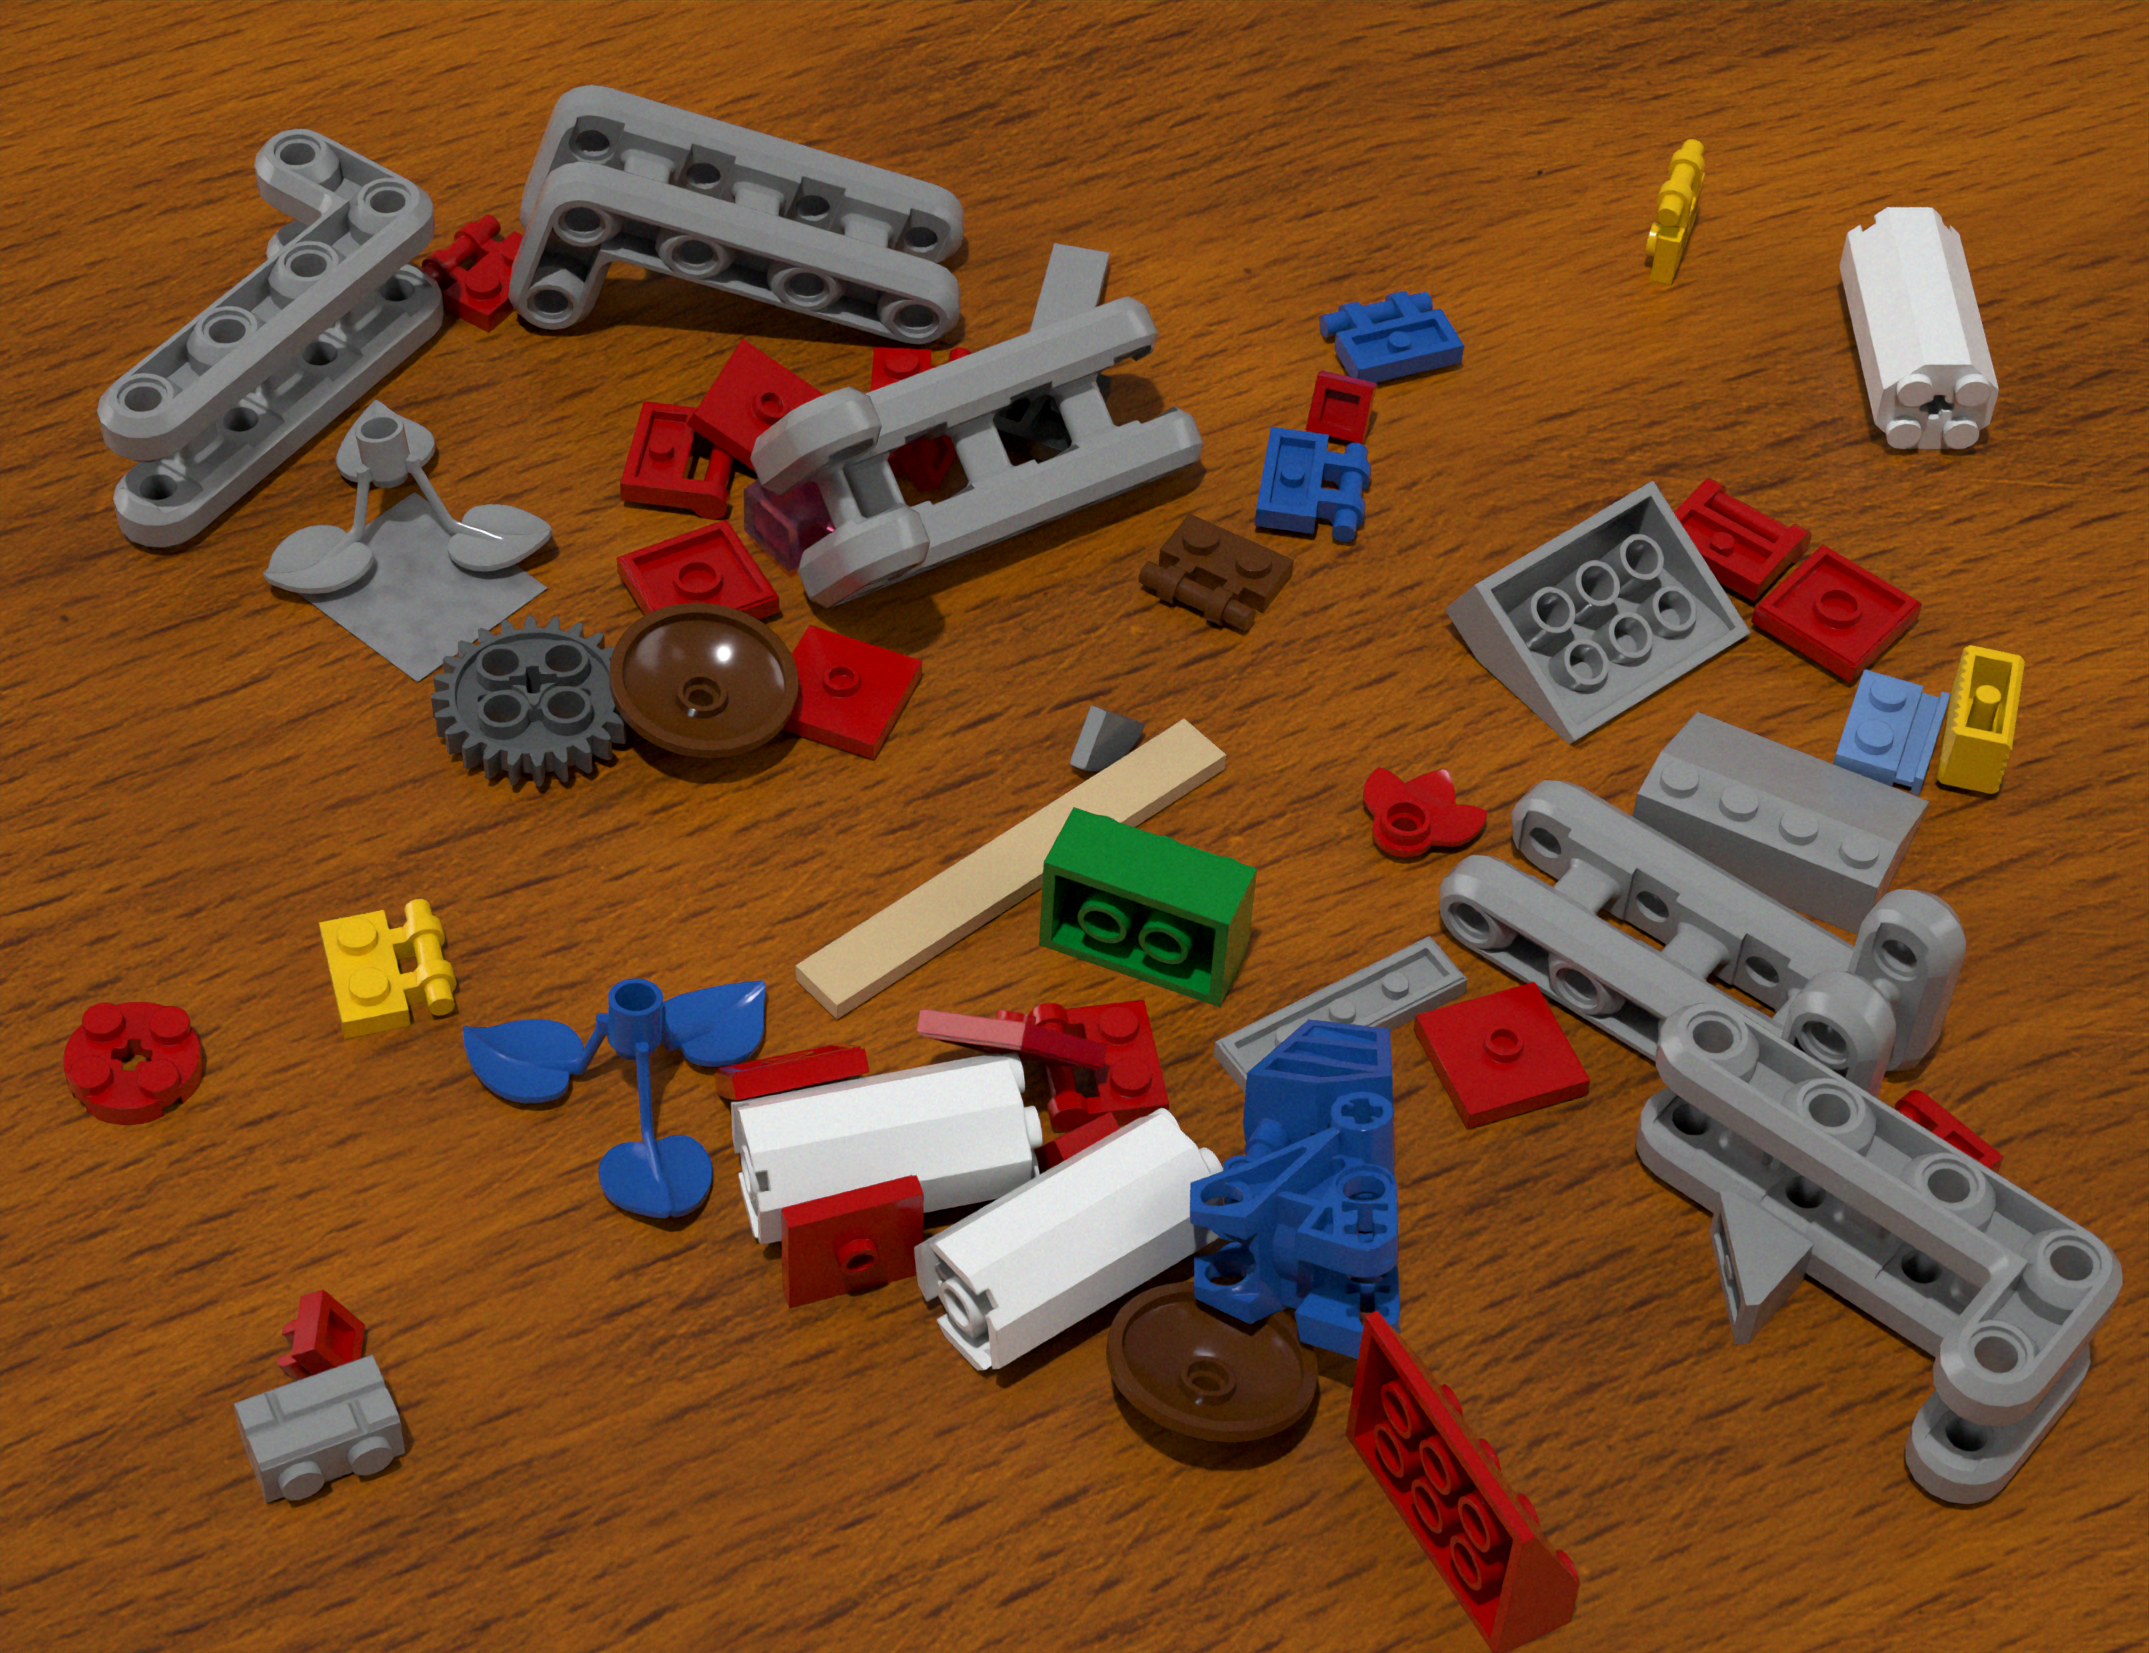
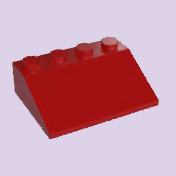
[1345,1310,1580,1653]

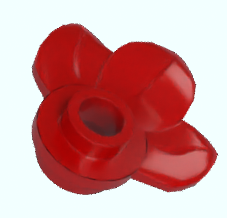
[1363,767,1487,857]

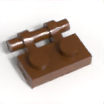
[1139,513,1294,630]

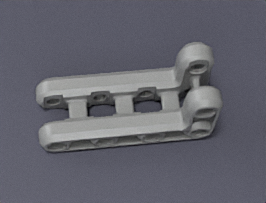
[508,85,964,344]
[97,129,443,549]
[750,296,1204,609]
[1438,780,1966,1098]
[1636,1002,2123,1504]

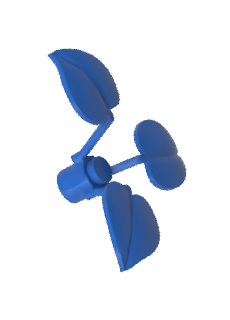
[463,978,766,1218]

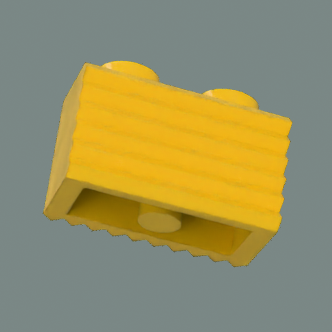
[1936,645,2025,794]

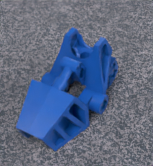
[1190,1019,1400,1359]

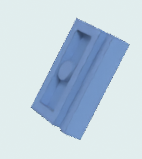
[1833,669,1951,796]

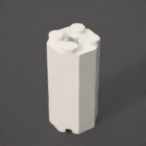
[1839,207,1999,449]
[731,1052,1042,1245]
[914,1108,1224,1371]

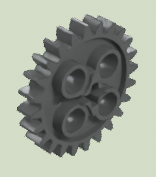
[431,616,629,786]

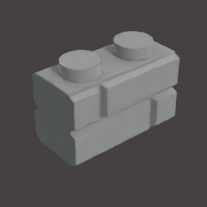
[233,1355,405,1503]

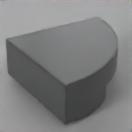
[1069,705,1145,771]

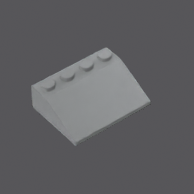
[1445,481,1751,745]
[1633,712,1930,935]

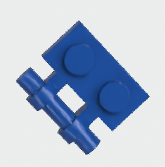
[1319,291,1464,383]
[1255,427,1371,542]

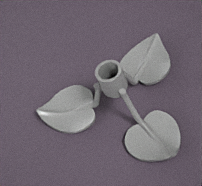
[263,400,553,594]

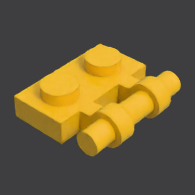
[1645,139,1705,285]
[319,899,456,1039]

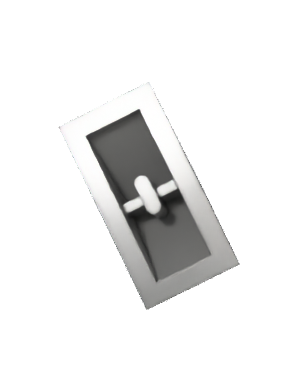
[1709,1191,1814,1344]

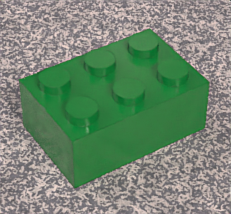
[1039,807,1257,1007]

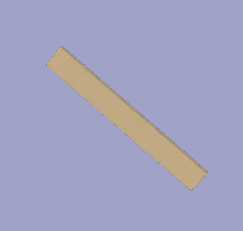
[795,719,1226,1019]

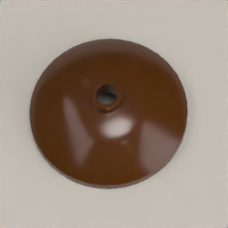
[609,603,799,758]
[1106,1282,1319,1443]

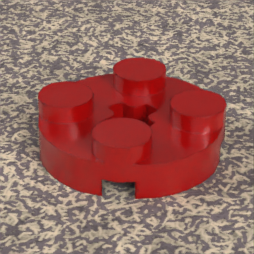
[63,1002,203,1125]

